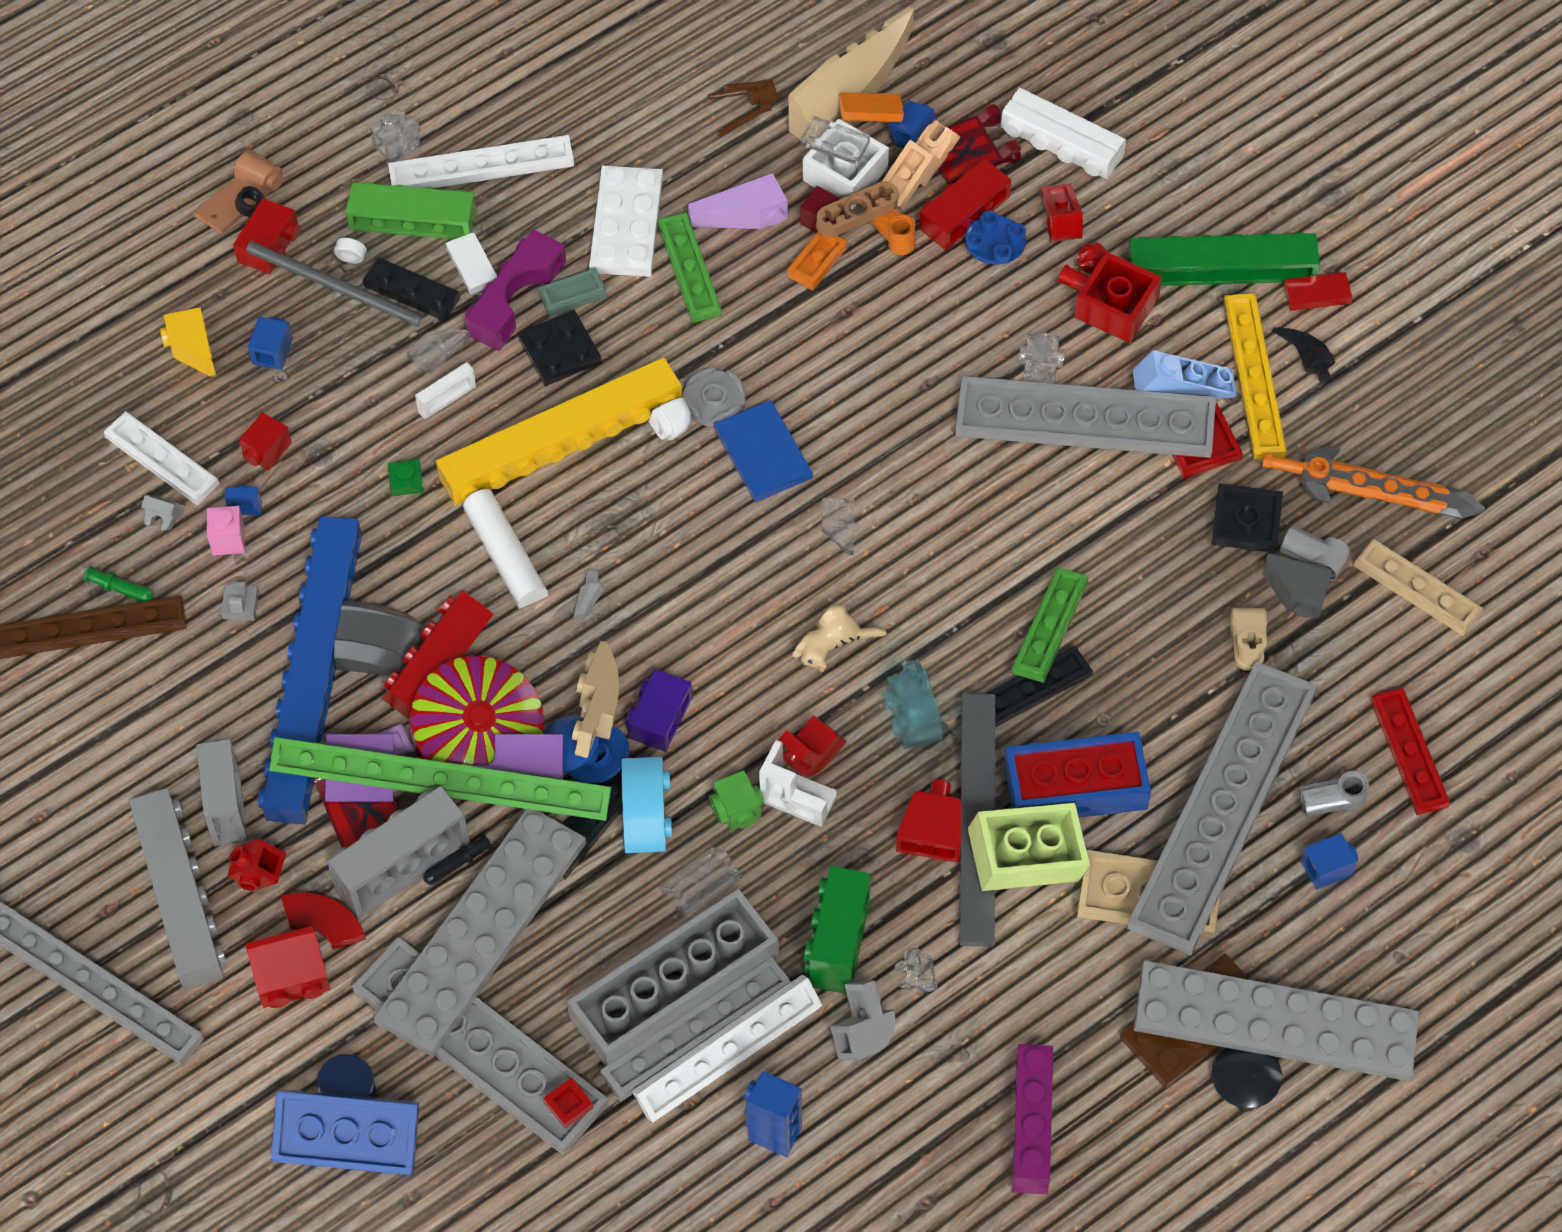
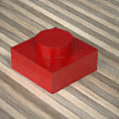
[543,1077,594,1129]

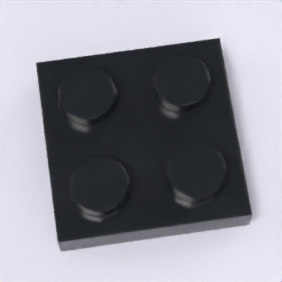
[518,309,602,387]
[1211,483,1283,553]

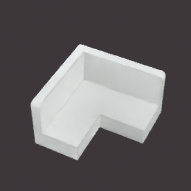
[759,740,837,827]

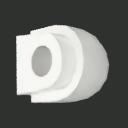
[648,398,691,440]

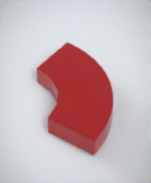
[281,893,366,950]

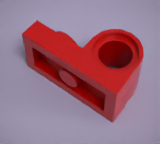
[1041,183,1083,242]

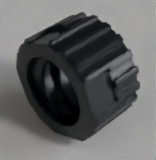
[235,186,265,217]

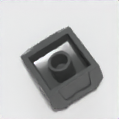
[334,600,422,675]

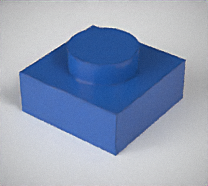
[225,485,262,515]

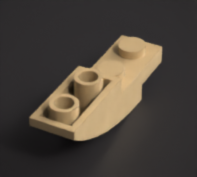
[572,641,619,758]

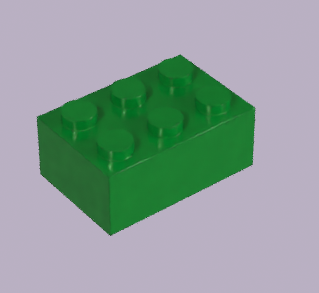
[804,866,871,994]

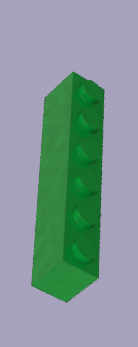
[1127,232,1320,286]

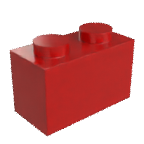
[233,198,300,274]

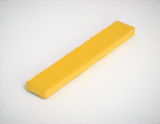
[1223,293,1287,460]

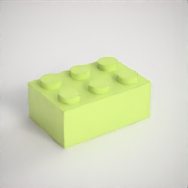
[968,803,1090,891]

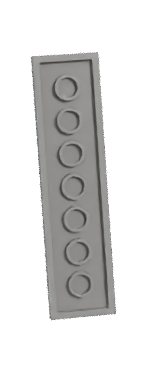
[956,376,1216,458]
[374,809,586,1057]
[352,937,609,1156]
[1133,960,1419,1081]

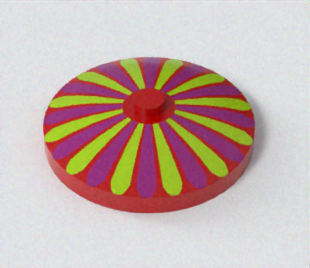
[409,656,544,765]

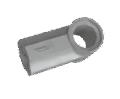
[1280,526,1351,581]
[1299,771,1369,817]

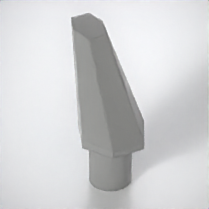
[573,570,604,620]

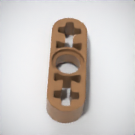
[816,182,899,237]

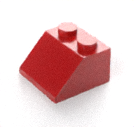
[245,926,331,1008]

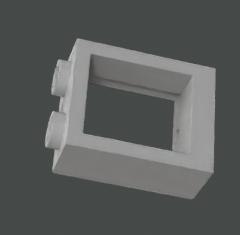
[196,739,248,846]

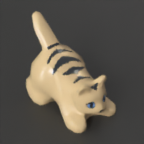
[791,605,887,672]

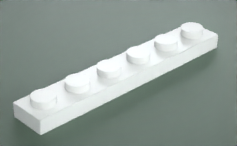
[388,135,574,188]
[632,975,823,1123]

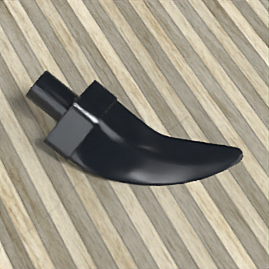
[1272,327,1335,383]

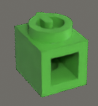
[709,770,764,831]

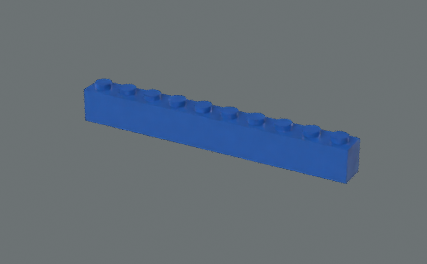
[258,516,362,825]

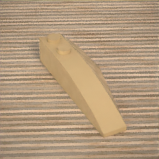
[788,6,914,148]

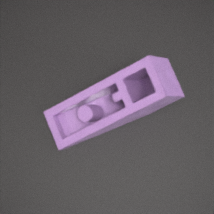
[688,173,788,229]

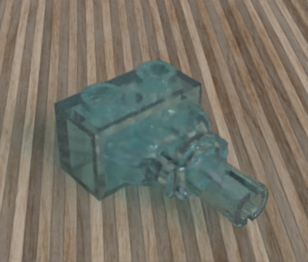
[882,660,943,749]

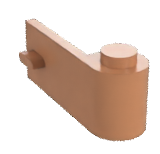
[194,149,283,234]

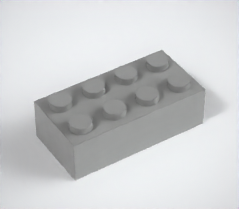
[327,786,470,920]

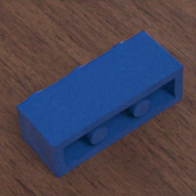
[744,1071,802,1158]

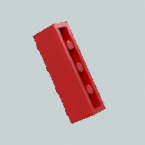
[381,590,494,719]

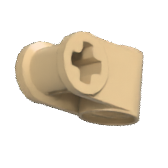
[1230,608,1267,671]

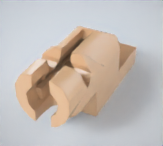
[881,119,960,209]

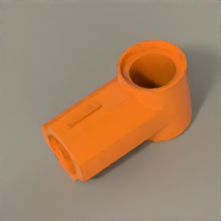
[863,197,915,255]

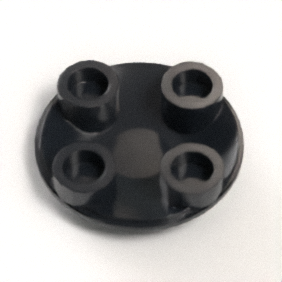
[1211,1048,1282,1112]

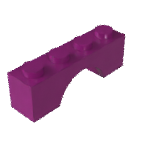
[465,229,566,351]
[1012,1044,1053,1194]

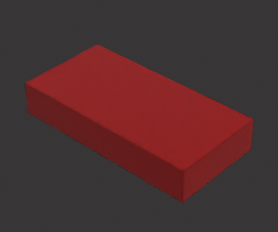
[1284,272,1353,311]

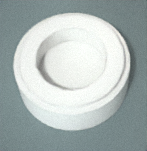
[334,238,367,264]

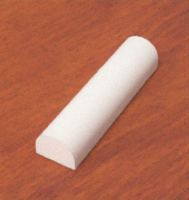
[463,489,548,609]

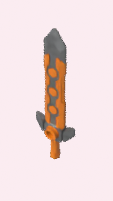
[1262,445,1485,519]

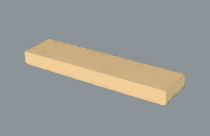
[1354,539,1483,636]

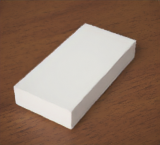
[445,232,497,295]
[415,362,476,419]

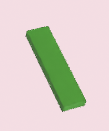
[657,212,722,323]
[1012,567,1089,683]

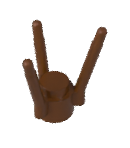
[708,79,777,137]

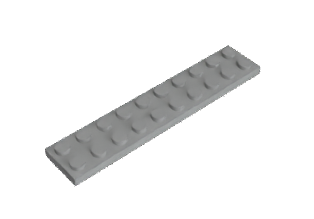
[1127,661,1318,955]

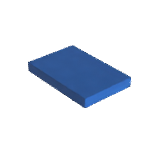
[714,400,813,502]

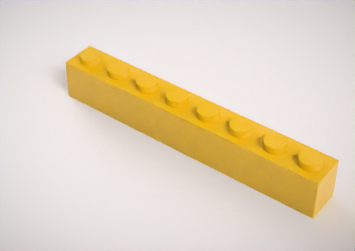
[435,357,682,506]

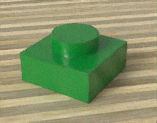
[388,459,424,496]

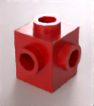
[227,839,286,891]

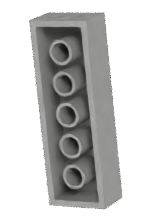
[567,889,779,1066]

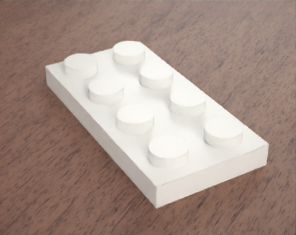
[589,166,663,277]

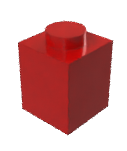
[239,412,292,471]

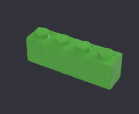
[346,182,476,239]

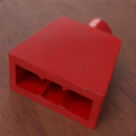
[896,779,961,863]

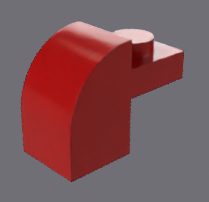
[778,715,847,778]

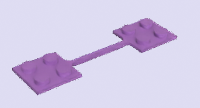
[325,734,563,802]

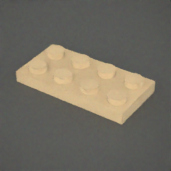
[1077,850,1220,938]

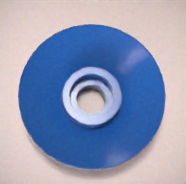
[569,726,629,784]

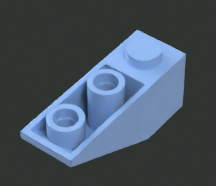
[1133,350,1237,399]

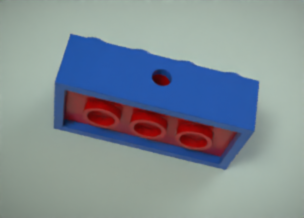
[1004,732,1151,818]

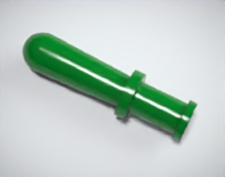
[84,566,154,602]

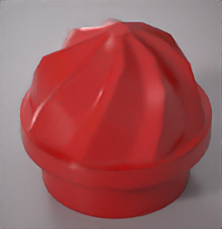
[1077,242,1106,273]

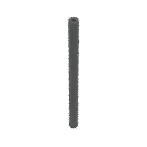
[246,241,422,326]

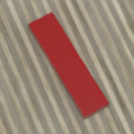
[1370,688,1450,815]

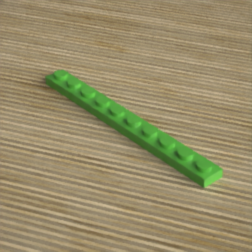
[269,737,611,821]

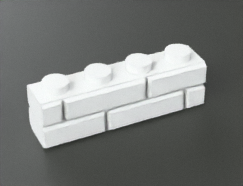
[1001,88,1126,179]

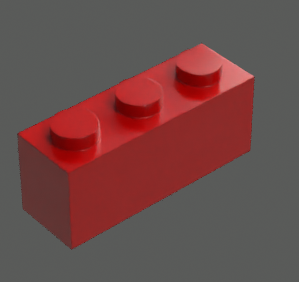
[919,158,1011,251]

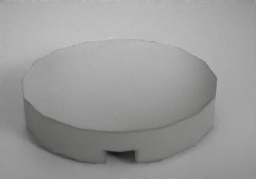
[683,368,746,426]

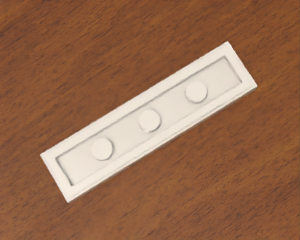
[104,411,219,506]

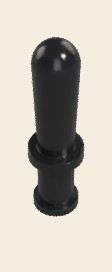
[423,834,493,885]

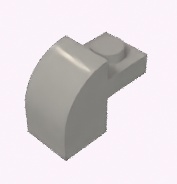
[830,980,895,1060]

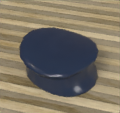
[317,1054,377,1098]

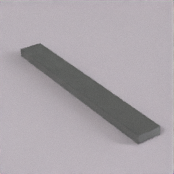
[960,693,995,947]

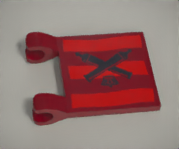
[933,104,1022,185]
[313,777,400,848]

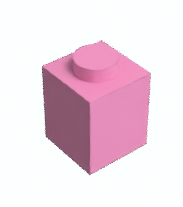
[207,506,245,556]

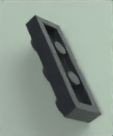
[363,257,460,321]

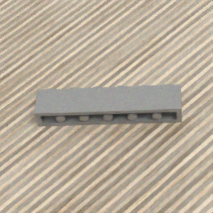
[129,788,227,990]

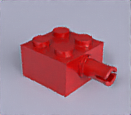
[1058,251,1162,343]

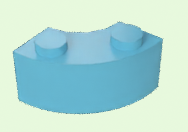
[622,757,672,853]

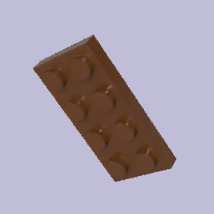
[1120,953,1250,1089]

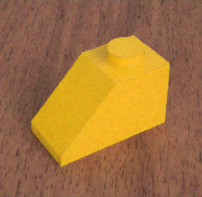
[160,307,216,376]

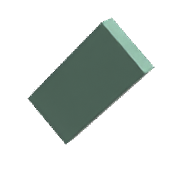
[537,268,607,317]

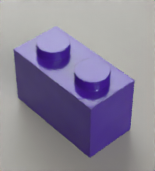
[625,669,693,752]

